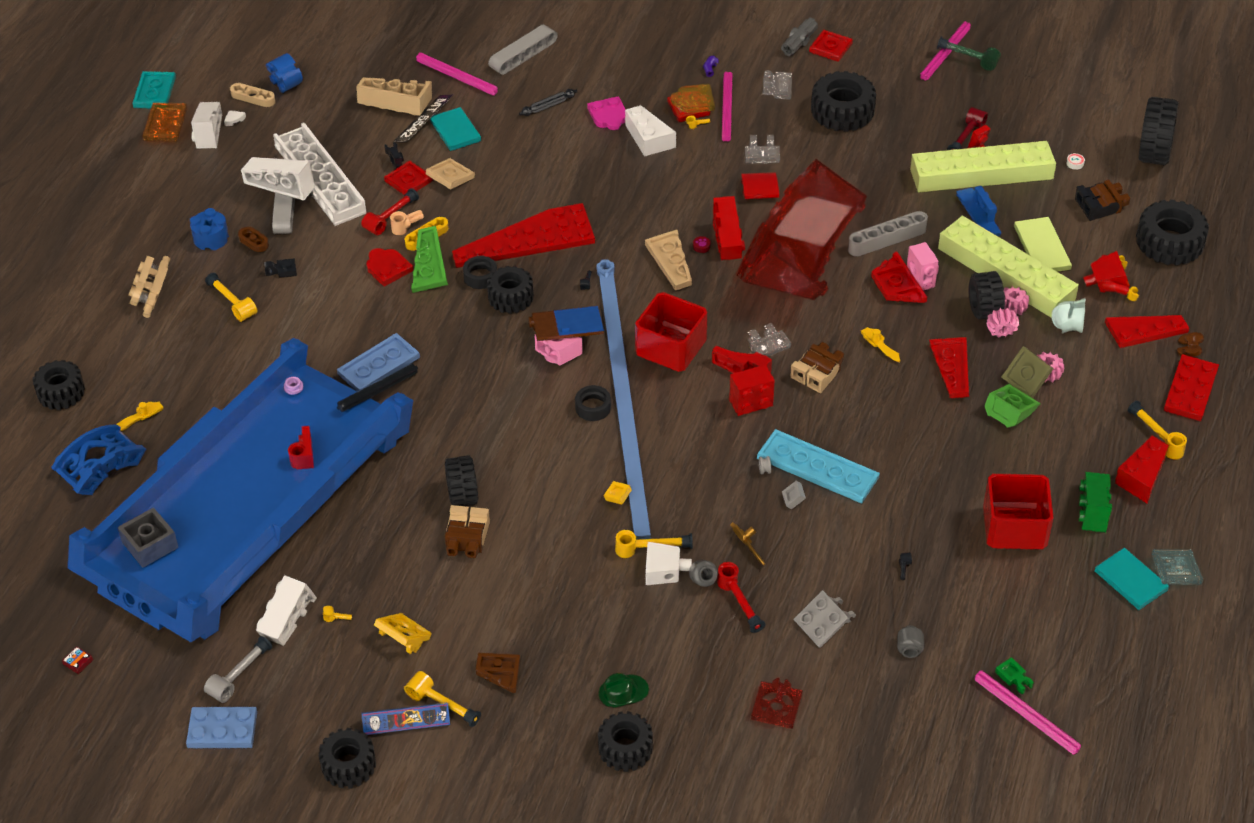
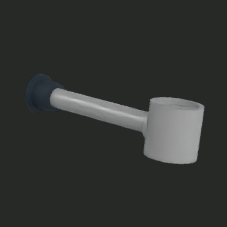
[204,636,272,703]

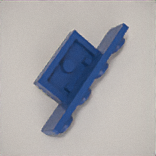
[956,186,1001,236]

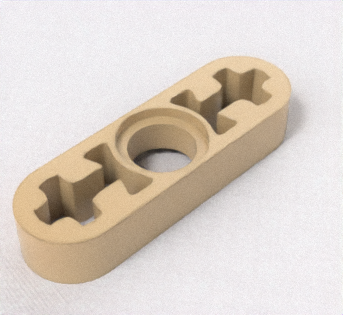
[230,83,275,107]

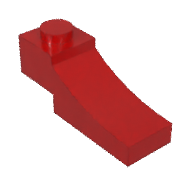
[712,345,772,373]

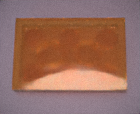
[143,103,187,142]

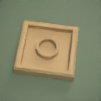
[426,158,475,189]

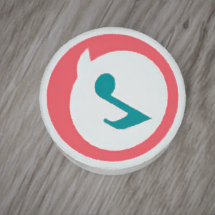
[1066,153,1085,170]

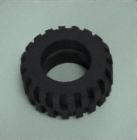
[811,71,876,132]
[1138,97,1179,165]
[1136,200,1209,265]

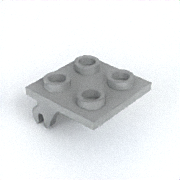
[793,590,856,648]

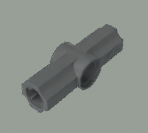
[781,17,818,56]

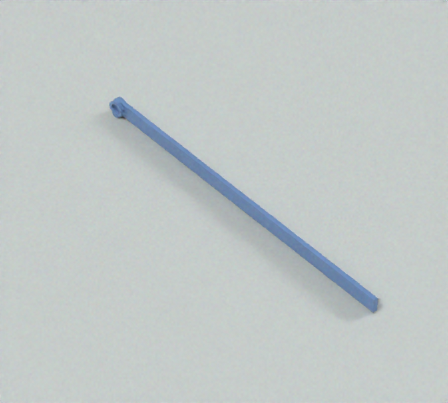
[597,259,651,539]

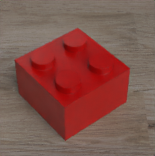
[729,364,775,416]

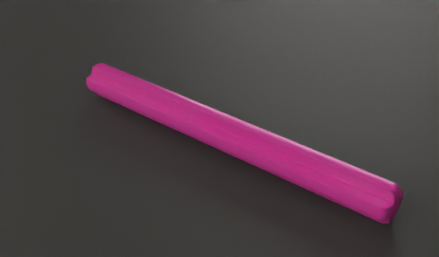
[920,22,971,81]
[416,52,498,96]
[722,72,733,142]
[975,670,1081,755]

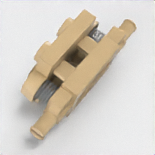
[128,256,170,318]

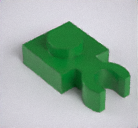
[995,657,1034,694]

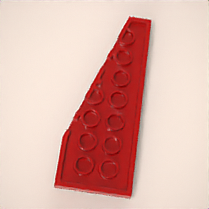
[452,203,595,268]

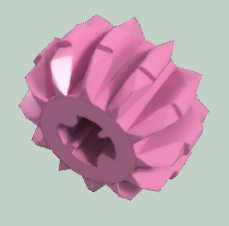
[1004,286,1029,315]
[987,307,1019,338]
[1037,351,1064,383]

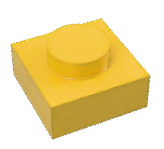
[604,481,632,505]

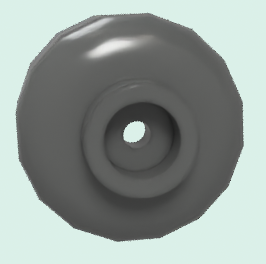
[689,559,718,587]
[897,626,924,658]

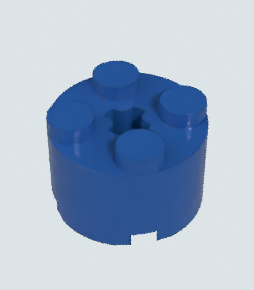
[266,53,303,93]
[190,208,229,250]

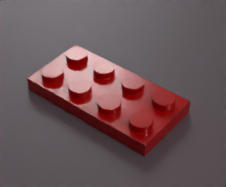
[1163,354,1219,421]

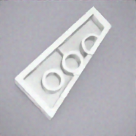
[241,157,315,200]

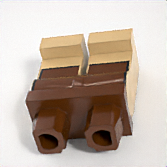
[791,342,844,393]
[445,505,490,558]

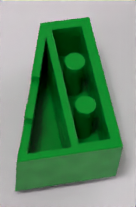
[1078,472,1112,533]

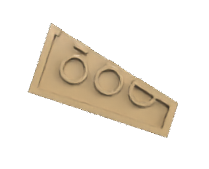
[645,230,692,291]

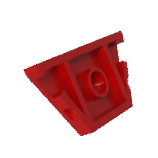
[871,252,927,303]

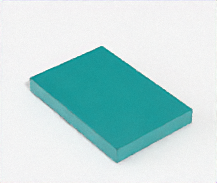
[132,71,176,109]
[430,107,481,151]
[1095,548,1169,610]

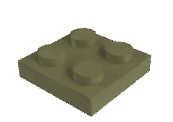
[1002,346,1054,398]

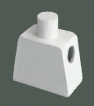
[646,542,692,585]

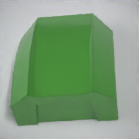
[985,384,1040,428]

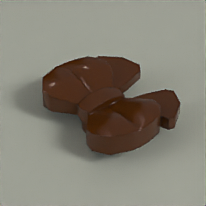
[1177,332,1204,357]

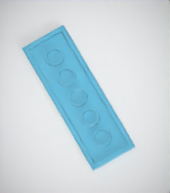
[757,429,880,504]

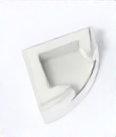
[224,111,246,126]

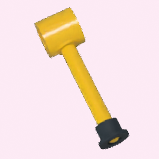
[205,273,257,322]
[1128,401,1187,460]
[615,530,693,558]
[404,671,481,727]

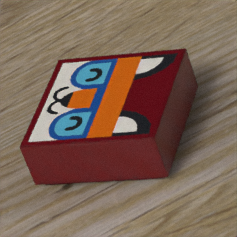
[62,646,93,674]

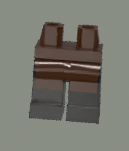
[1075,180,1130,221]

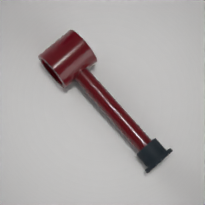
[947,107,988,150]

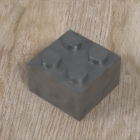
[118,507,179,567]

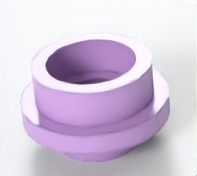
[284,377,303,395]

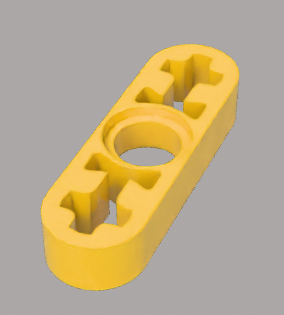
[404,217,449,251]

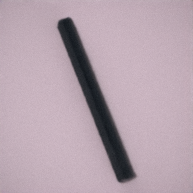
[337,364,418,412]

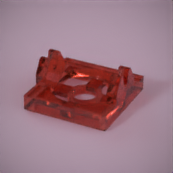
[751,677,803,729]

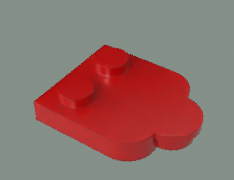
[366,248,413,287]

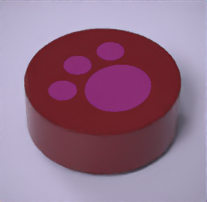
[693,236,711,253]

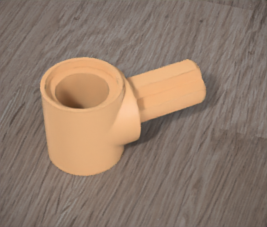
[390,210,424,235]

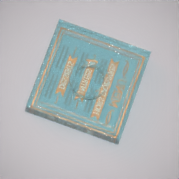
[1151,550,1204,584]

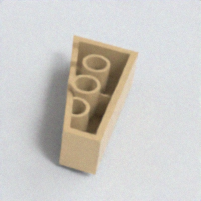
[357,78,432,116]

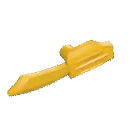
[861,327,900,363]
[116,402,164,431]

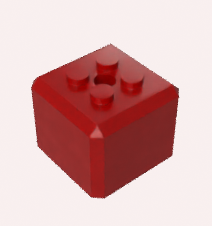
[635,292,707,372]
[983,474,1053,549]

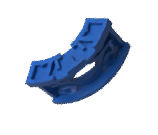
[51,425,146,495]

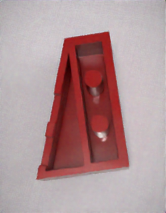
[713,196,745,260]
[1115,435,1169,504]

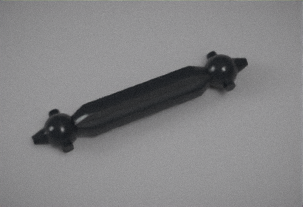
[519,89,578,116]

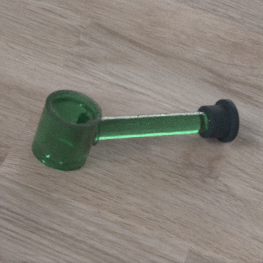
[937,36,1001,71]

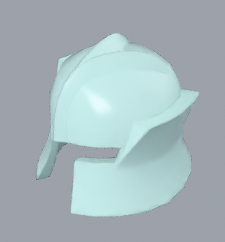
[1052,298,1086,334]

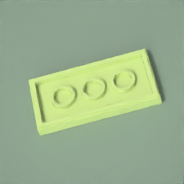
[1014,217,1072,272]

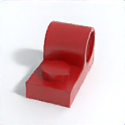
[288,426,314,469]

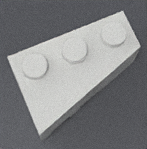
[191,102,222,148]
[625,106,676,156]
[256,575,317,646]

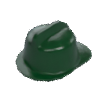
[598,673,649,708]

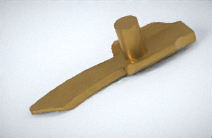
[730,522,765,565]

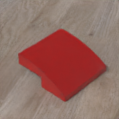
[741,172,779,199]

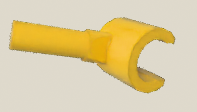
[686,116,710,129]
[323,606,352,622]

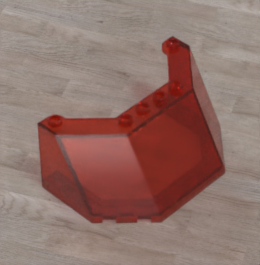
[736,159,867,300]

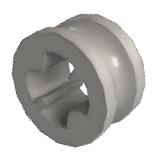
[759,456,771,474]

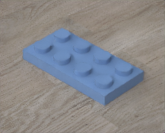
[337,333,420,392]

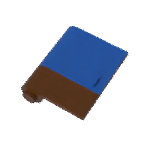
[528,306,604,341]

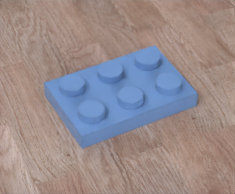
[186,707,257,748]

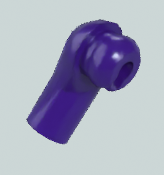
[703,56,719,77]

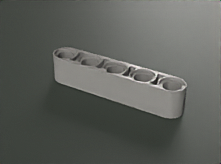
[488,25,558,75]
[272,192,295,234]
[848,211,928,256]

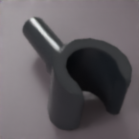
[580,270,592,290]
[899,552,912,580]

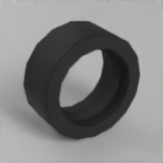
[463,256,497,289]
[575,385,611,421]

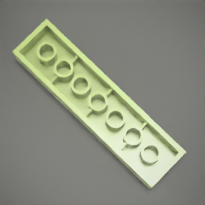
[910,141,1056,192]
[938,215,1079,318]

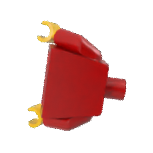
[1083,251,1139,301]

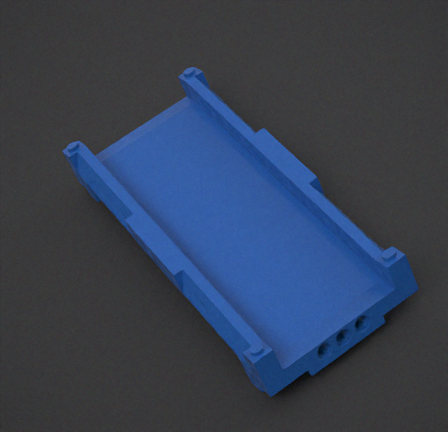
[68,338,413,642]

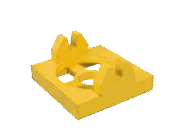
[374,613,432,654]

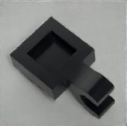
[384,142,404,169]
[264,258,297,278]

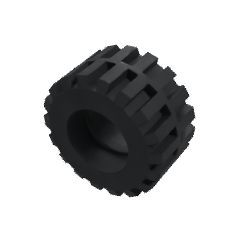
[487,266,534,313]
[969,271,1005,319]
[33,360,85,410]
[445,455,479,506]
[598,711,653,772]
[318,728,376,789]

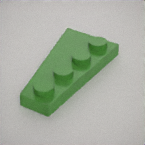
[411,226,448,293]

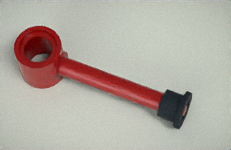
[361,188,419,236]
[717,562,766,633]

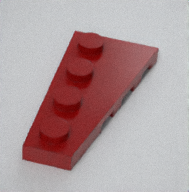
[1105,315,1189,348]
[929,337,969,398]

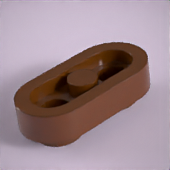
[238,227,269,252]

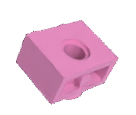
[907,242,939,290]
[535,334,582,365]

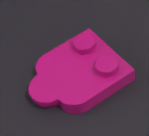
[587,96,626,130]

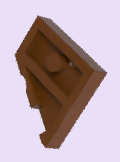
[476,653,520,693]

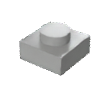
[782,481,806,509]

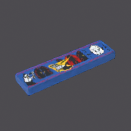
[362,702,450,735]

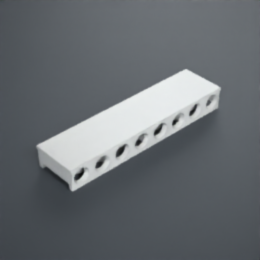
[273,123,367,226]

